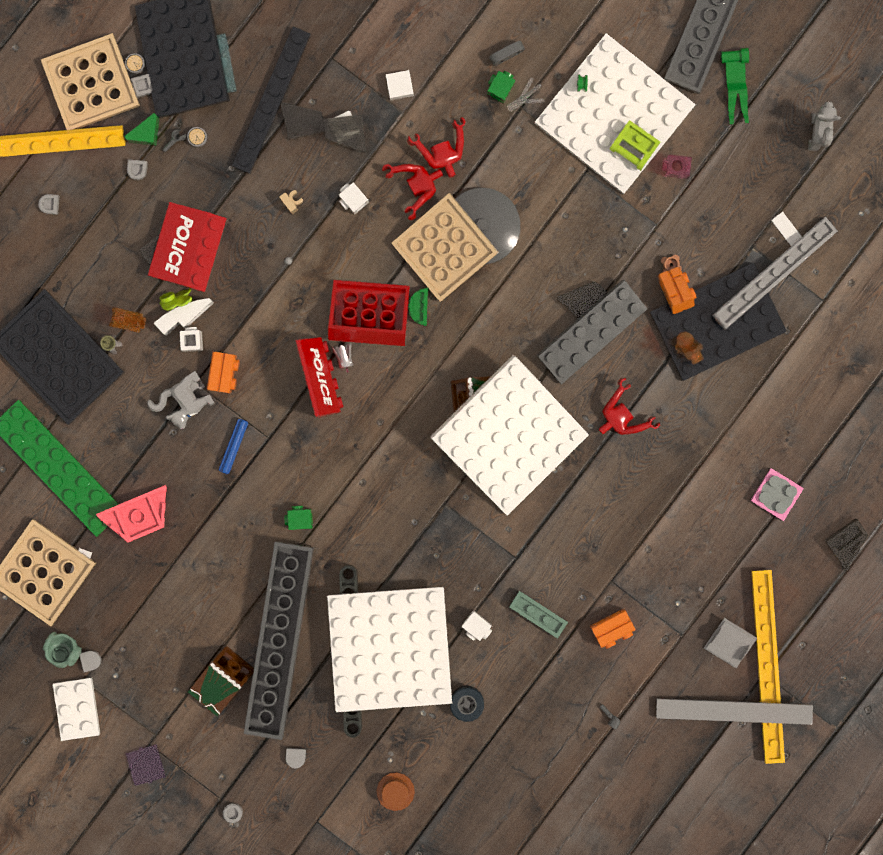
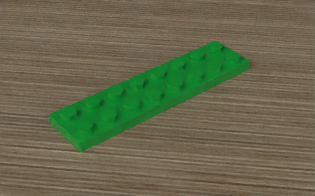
[0,400,119,537]

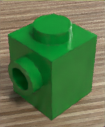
[487,71,516,104]
[284,506,313,530]

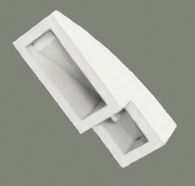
[154,298,214,336]

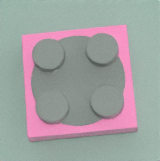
[750,468,804,521]

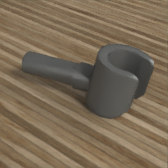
[163,129,187,152]
[600,704,620,729]

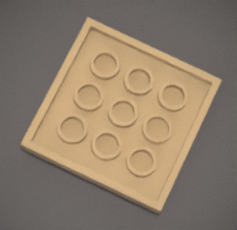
[392,193,499,302]

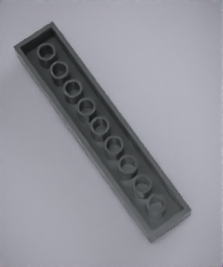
[244,541,314,740]

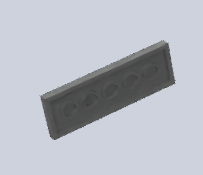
[664,0,738,94]
[537,279,647,384]

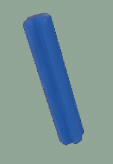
[219,419,248,474]

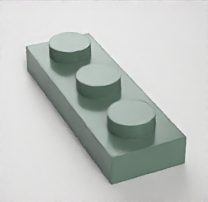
[509,591,568,638]

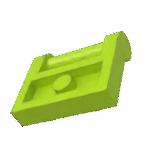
[609,120,660,171]

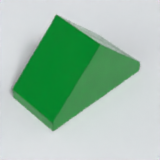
[124,113,159,146]

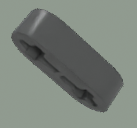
[489,40,525,66]

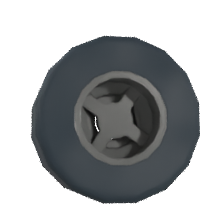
[450,686,484,722]

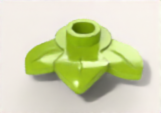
[159,289,192,310]

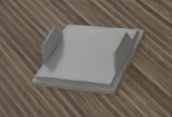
[704,618,757,668]

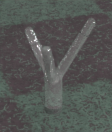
[507,77,544,112]

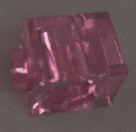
[662,155,692,179]

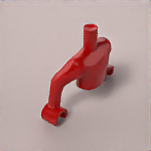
[407,117,465,178]
[382,164,443,220]
[598,377,660,435]

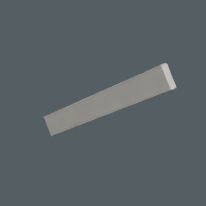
[712,217,838,330]
[656,698,813,725]

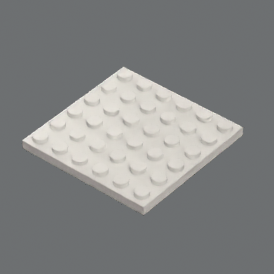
[534,33,696,195]
[430,355,589,515]
[328,587,452,712]

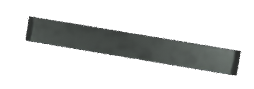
[339,565,362,738]

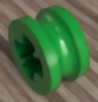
[577,74,588,92]

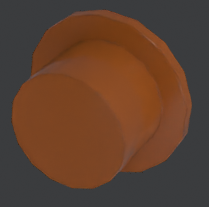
[377,772,415,811]

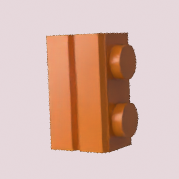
[658,267,696,314]
[207,352,240,394]
[590,608,635,649]

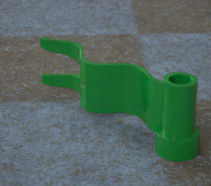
[721,48,749,124]

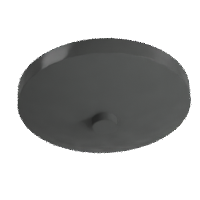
[455,188,520,265]

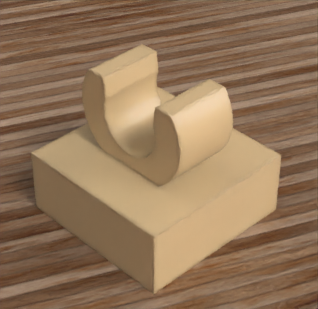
[280,190,303,214]

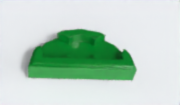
[408,288,428,326]

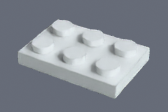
[53,677,100,741]

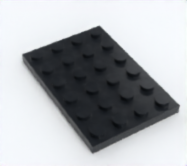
[135,0,230,119]
[650,263,787,381]
[0,289,125,425]

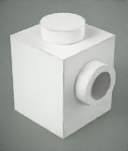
[339,182,369,215]
[180,327,203,352]
[462,610,492,641]

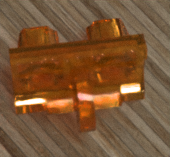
[109,307,146,333]
[675,332,704,364]

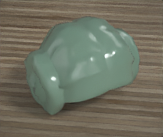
[43,632,82,668]

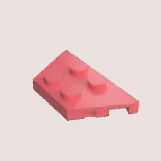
[96,485,167,543]

